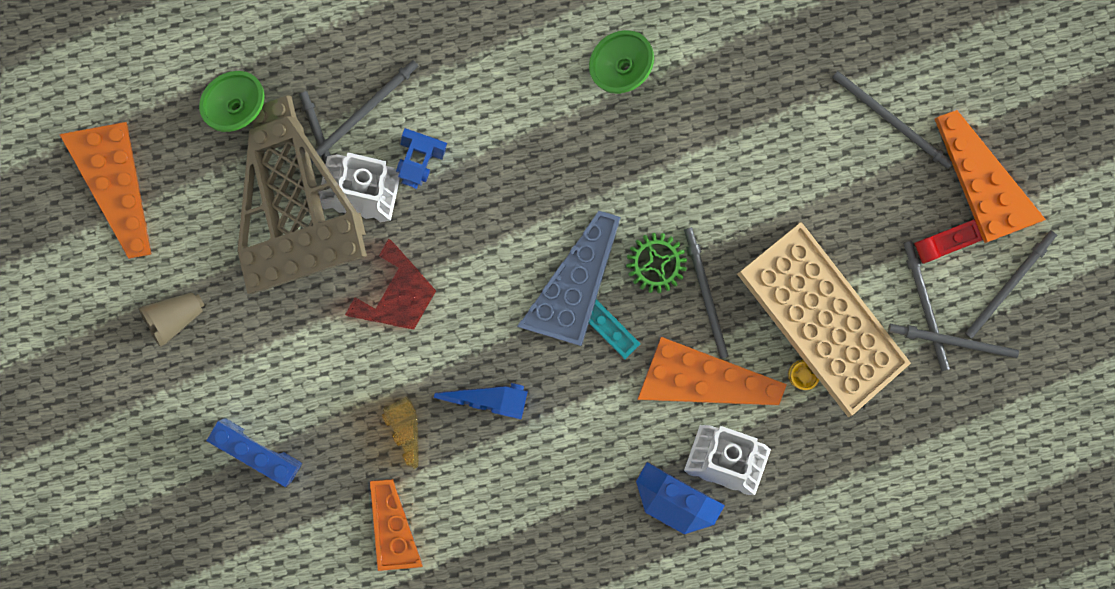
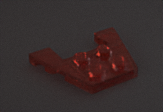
[345,239,437,330]

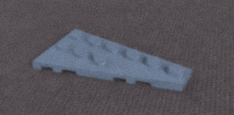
[517,211,621,346]

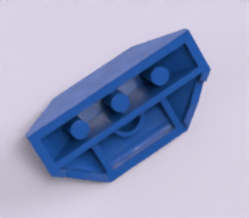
[636,462,725,534]

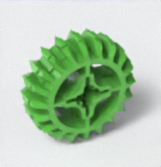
[626,233,687,293]

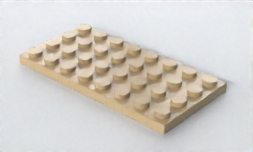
[737,222,911,417]

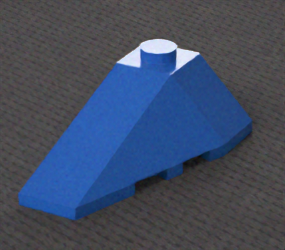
[434,383,528,419]

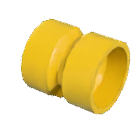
[788,360,819,390]

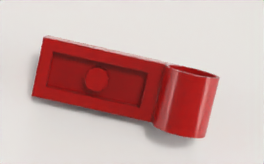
[914,219,983,264]

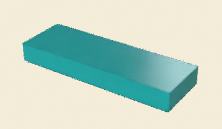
[589,299,641,359]

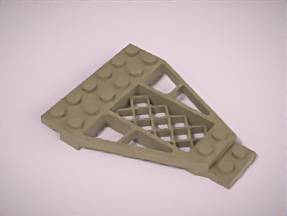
[237,95,367,294]

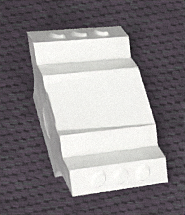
[319,153,400,222]
[684,425,771,495]

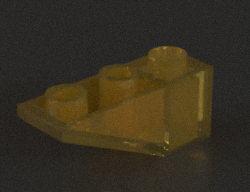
[382,396,419,469]

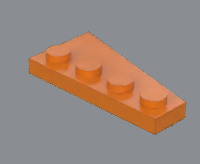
[370,479,423,571]

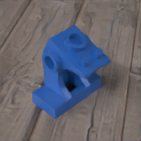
[396,128,447,189]

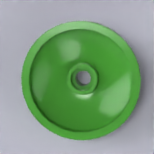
[589,30,654,94]
[199,71,265,132]

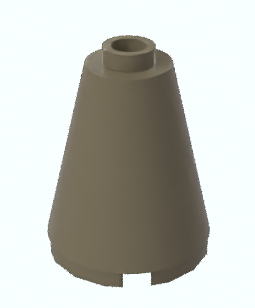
[138,292,205,347]

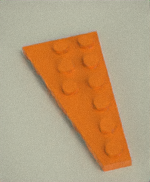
[935,110,1046,243]
[59,122,152,259]
[637,337,787,405]

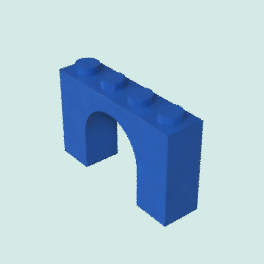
[206,418,302,487]

